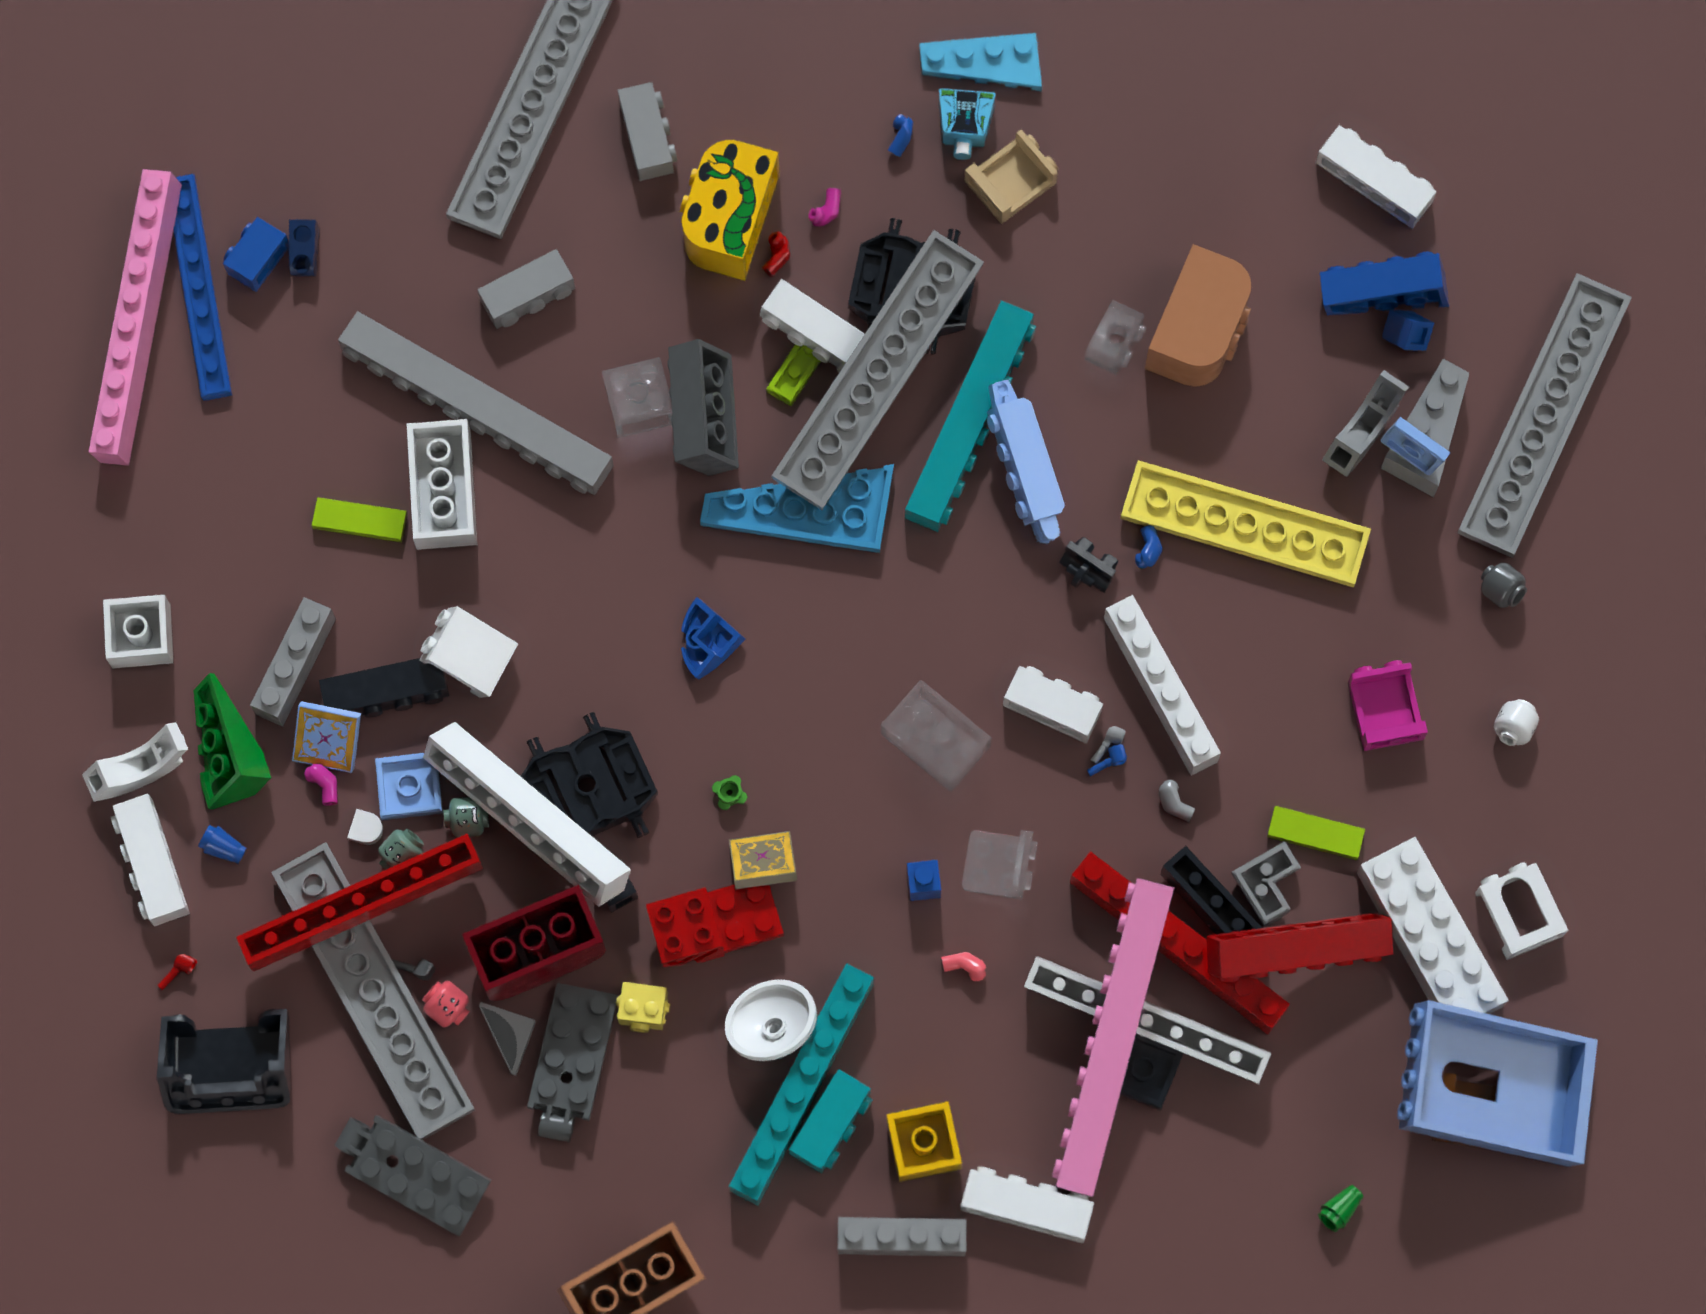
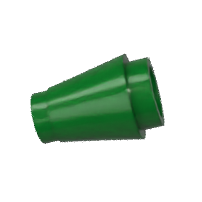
[1318,1185,1364,1232]

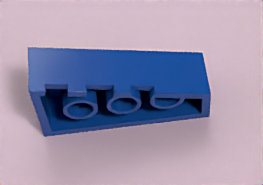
[1320,252,1449,315]

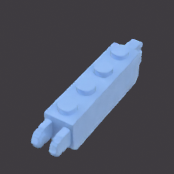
[987,380,1065,545]

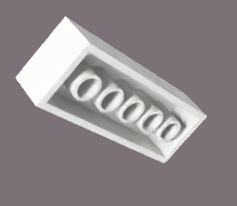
[1357,837,1508,1014]

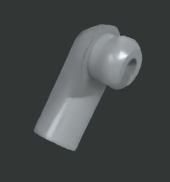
[1158,780,1196,822]

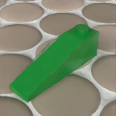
[194,673,271,809]

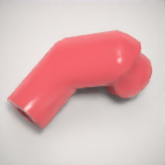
[941,952,986,981]

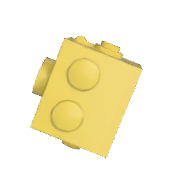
[616,982,670,1033]

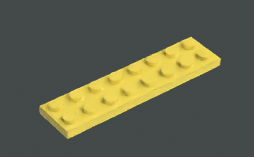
[1120,460,1371,588]

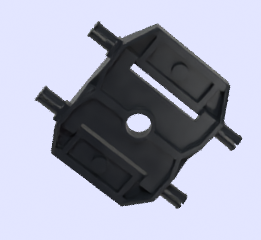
[848,218,976,354]
[520,712,658,838]

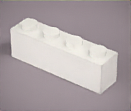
[1316,125,1437,229]
[759,279,865,372]
[111,793,190,926]
[960,1166,1094,1243]

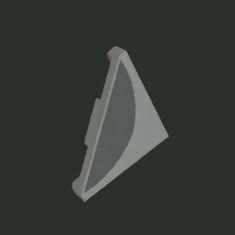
[479,1002,536,1076]

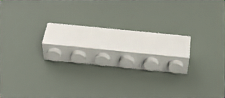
[1104,595,1221,776]

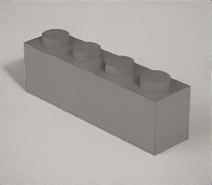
[250,597,336,727]
[838,1217,966,1256]

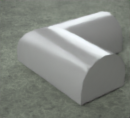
[1231,841,1301,927]

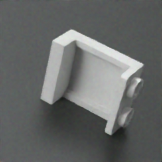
[419,606,518,698]

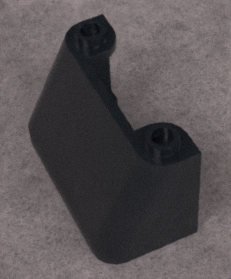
[157,1009,291,1114]

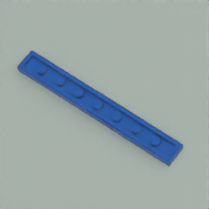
[173,174,233,401]

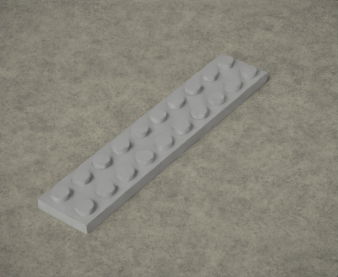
[446,0,613,239]
[771,230,984,510]
[1457,273,1632,558]
[271,842,475,1140]

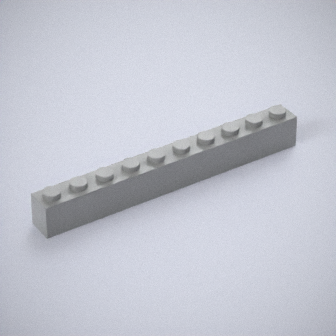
[338,311,614,495]

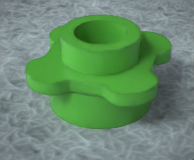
[712,775,747,810]

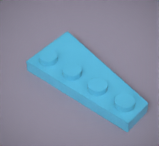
[919,33,1042,91]

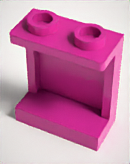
[1348,660,1428,751]

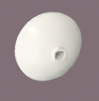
[725,980,817,1061]

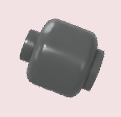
[1481,563,1527,608]

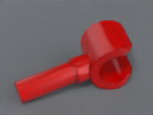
[157,954,197,990]

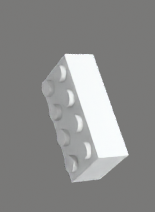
[407,419,477,550]

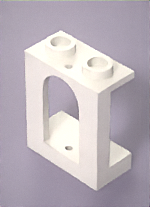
[1475,862,1568,960]

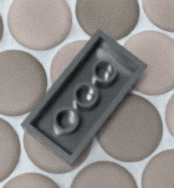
[667,339,739,476]

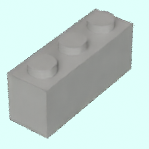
[618,82,677,181]
[477,249,575,329]

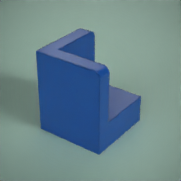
[1382,309,1434,351]

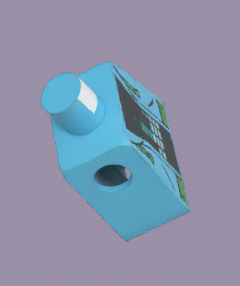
[939,89,995,160]

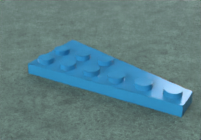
[700,464,894,553]

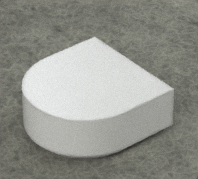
[347,809,383,845]

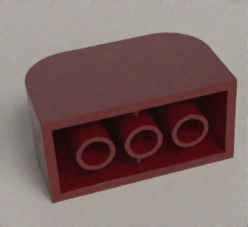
[462,885,606,1001]

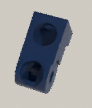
[289,219,320,276]

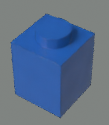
[906,860,941,901]

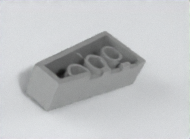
[1381,359,1469,497]

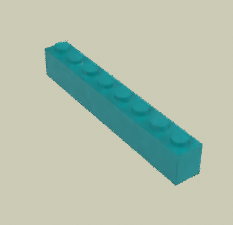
[905,300,1037,532]
[729,963,874,1206]

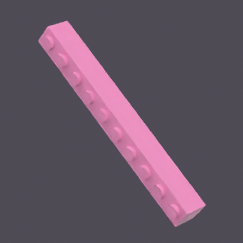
[89,169,182,466]
[1052,878,1174,1197]

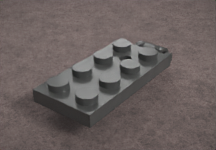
[527,983,618,1142]
[335,1115,492,1236]

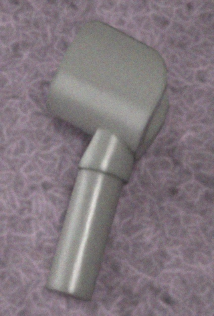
[1091,726,1125,764]

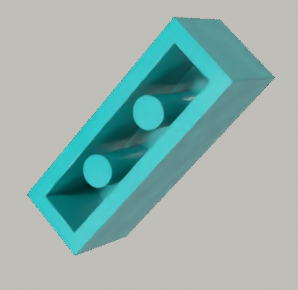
[789,1069,873,1174]

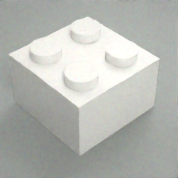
[103,594,173,669]

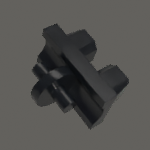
[1059,537,1118,593]

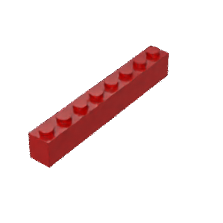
[236,833,483,972]
[1070,851,1290,1035]

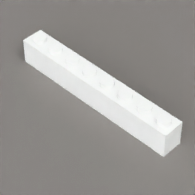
[423,722,631,906]
[1024,957,1271,1084]

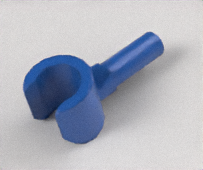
[1087,744,1127,777]

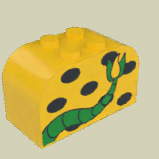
[680,140,780,281]

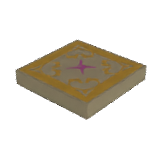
[729,831,797,889]

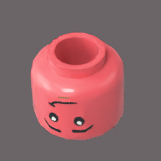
[422,981,470,1028]

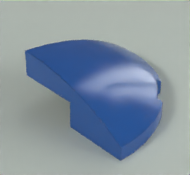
[681,597,746,680]

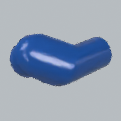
[888,114,914,157]
[1135,525,1162,569]

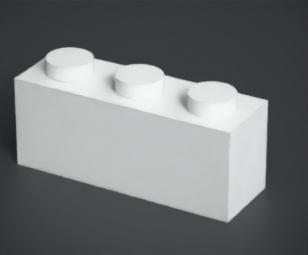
[1003,666,1103,744]

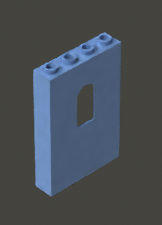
[1397,1000,1598,1167]

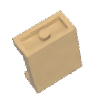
[965,130,1058,224]

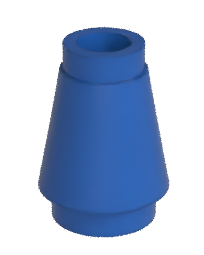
[198,825,247,864]

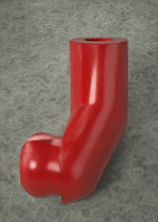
[762,231,791,277]

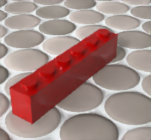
[1206,913,1393,982]

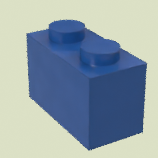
[223,217,289,292]

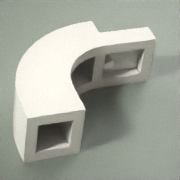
[82,722,188,802]

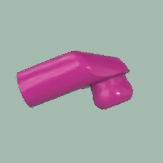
[808,188,841,227]
[304,764,338,806]

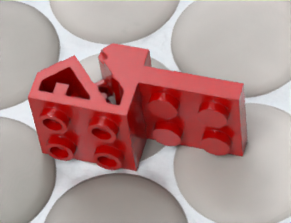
[645,884,784,967]

